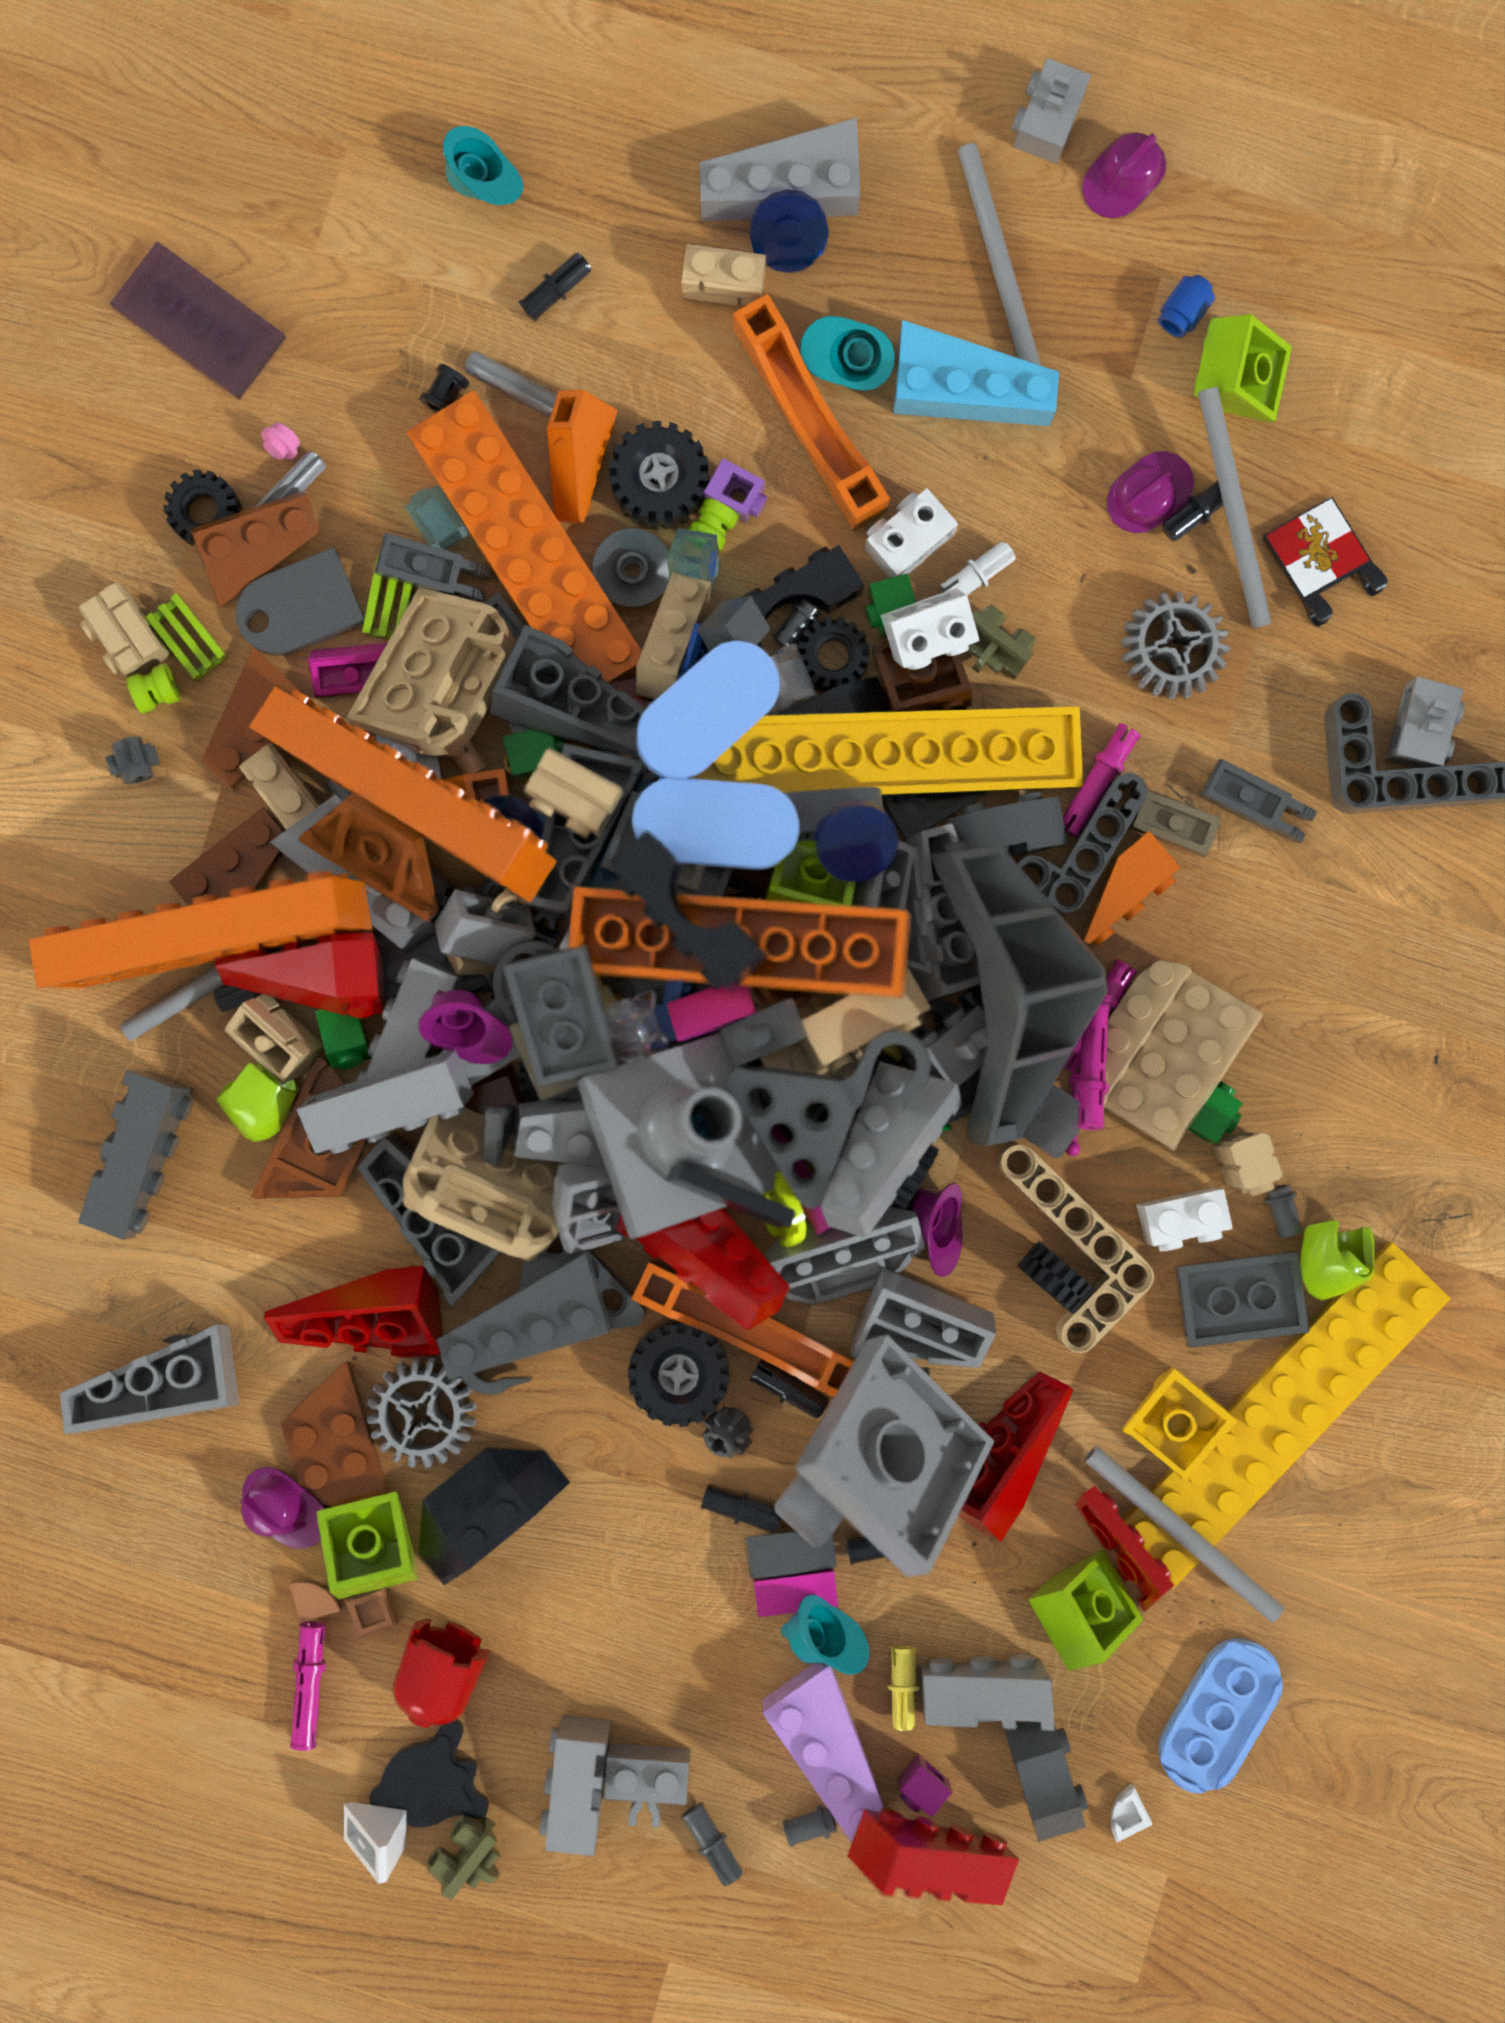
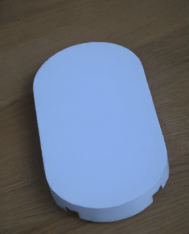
[636,641,780,779]
[632,778,800,870]
[1158,1638,1283,1793]

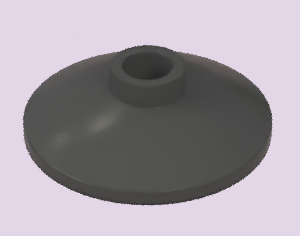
[592,528,672,608]

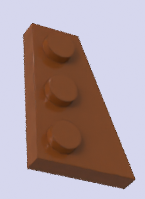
[190,490,320,607]
[201,647,308,790]
[169,807,284,905]

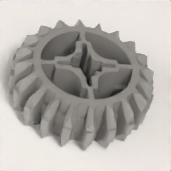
[1120,591,1230,700]
[367,1357,477,1468]

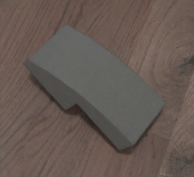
[745,1529,837,1579]

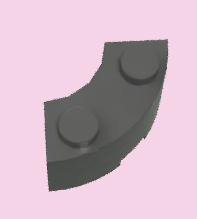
[948,792,1068,857]
[1005,1721,1089,1842]

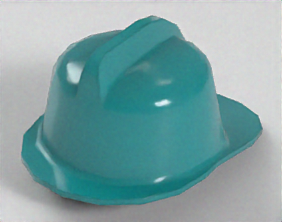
[443,126,524,205]
[800,316,895,391]
[781,1595,869,1675]

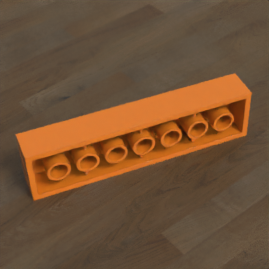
[406,390,642,689]
[249,686,557,903]
[29,871,373,989]
[569,887,911,999]

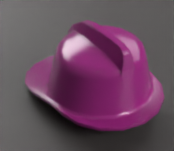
[1082,132,1167,219]
[1107,451,1194,533]
[419,990,513,1064]
[909,1183,962,1277]
[241,1467,324,1549]

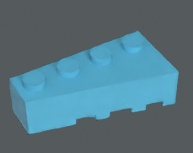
[893,320,1059,426]

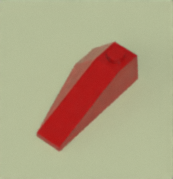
[215,932,385,1018]
[263,1266,442,1357]
[958,1371,1073,1542]

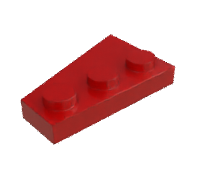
[1075,1485,1175,1612]

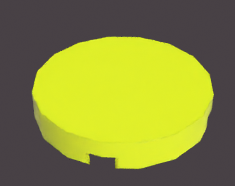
[760,1171,806,1247]

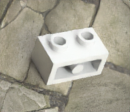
[864,488,958,578]
[881,588,980,670]
[1136,1187,1233,1251]

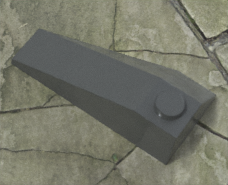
[490,625,646,758]

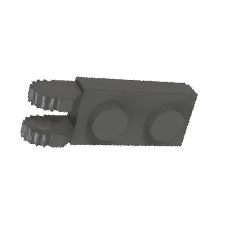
[374,533,492,602]
[1200,759,1317,843]

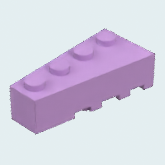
[762,1663,886,1843]

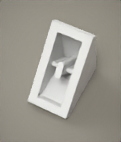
[344,1802,406,1884]

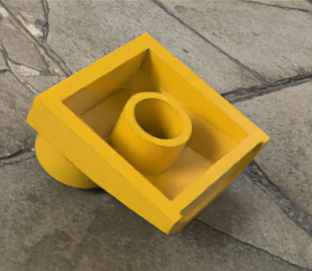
[1122,1366,1238,1483]

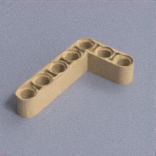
[996,1144,1154,1353]

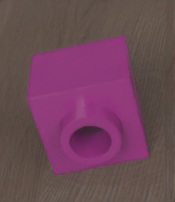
[897,1754,953,1818]

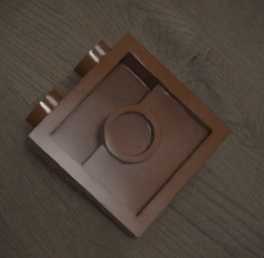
[872,641,972,712]

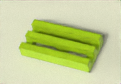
[362,555,414,640]
[145,593,228,681]

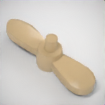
[491,888,527,914]

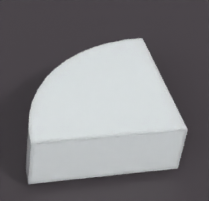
[1110,1784,1153,1842]

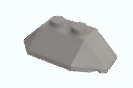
[552,1163,625,1254]
[764,1206,925,1305]

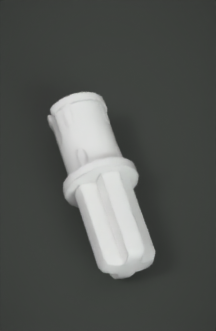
[940,542,1016,595]

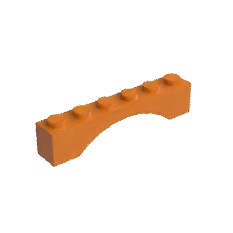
[733,293,890,531]
[631,1259,856,1397]

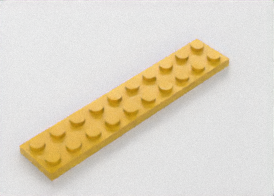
[690,706,1083,795]
[1122,1241,1451,1589]

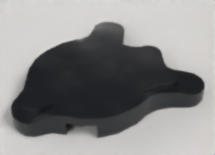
[369,1719,489,1827]

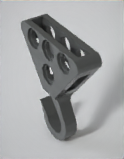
[728,1030,930,1209]
[461,1249,646,1395]

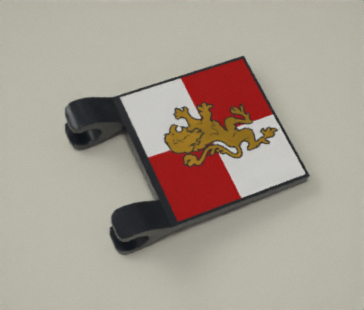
[1262,497,1388,627]

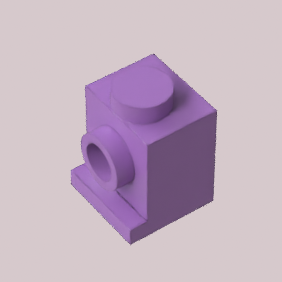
[704,458,768,524]

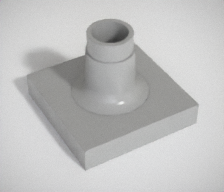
[576,1033,780,1240]
[794,1334,994,1577]

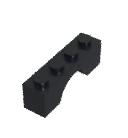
[743,545,864,649]
[610,830,769,992]

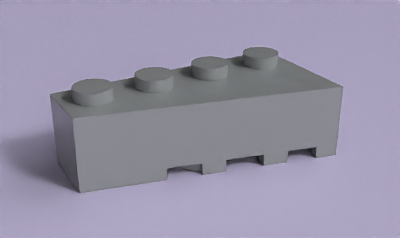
[820,1062,962,1238]
[60,1324,239,1434]

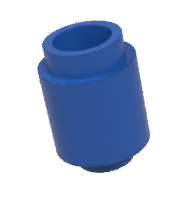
[1158,275,1215,338]

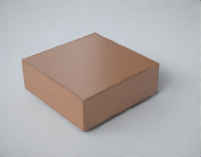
[345,1588,398,1639]

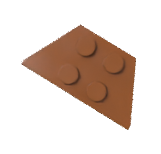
[299,792,438,922]
[250,1056,368,1199]
[280,1362,390,1506]

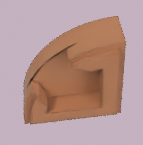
[289,1579,342,1623]

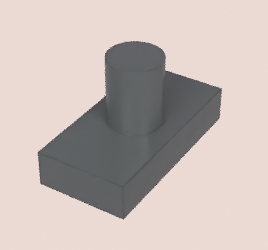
[720,998,808,1068]

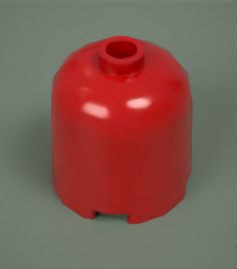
[392,1619,490,1727]

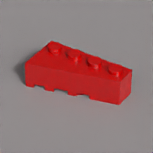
[616,1208,790,1331]
[847,1808,1019,1906]

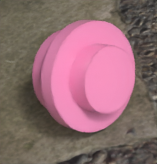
[261,422,300,460]

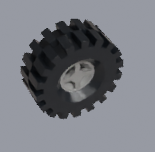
[609,421,709,530]
[628,1321,730,1427]

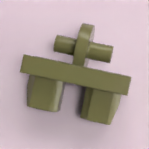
[967,605,1036,680]
[427,1815,500,1900]

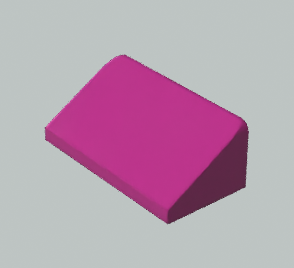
[308,643,387,697]
[666,986,757,1043]
[753,1568,838,1617]

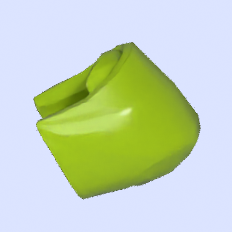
[216,1063,299,1142]
[1300,1220,1374,1300]

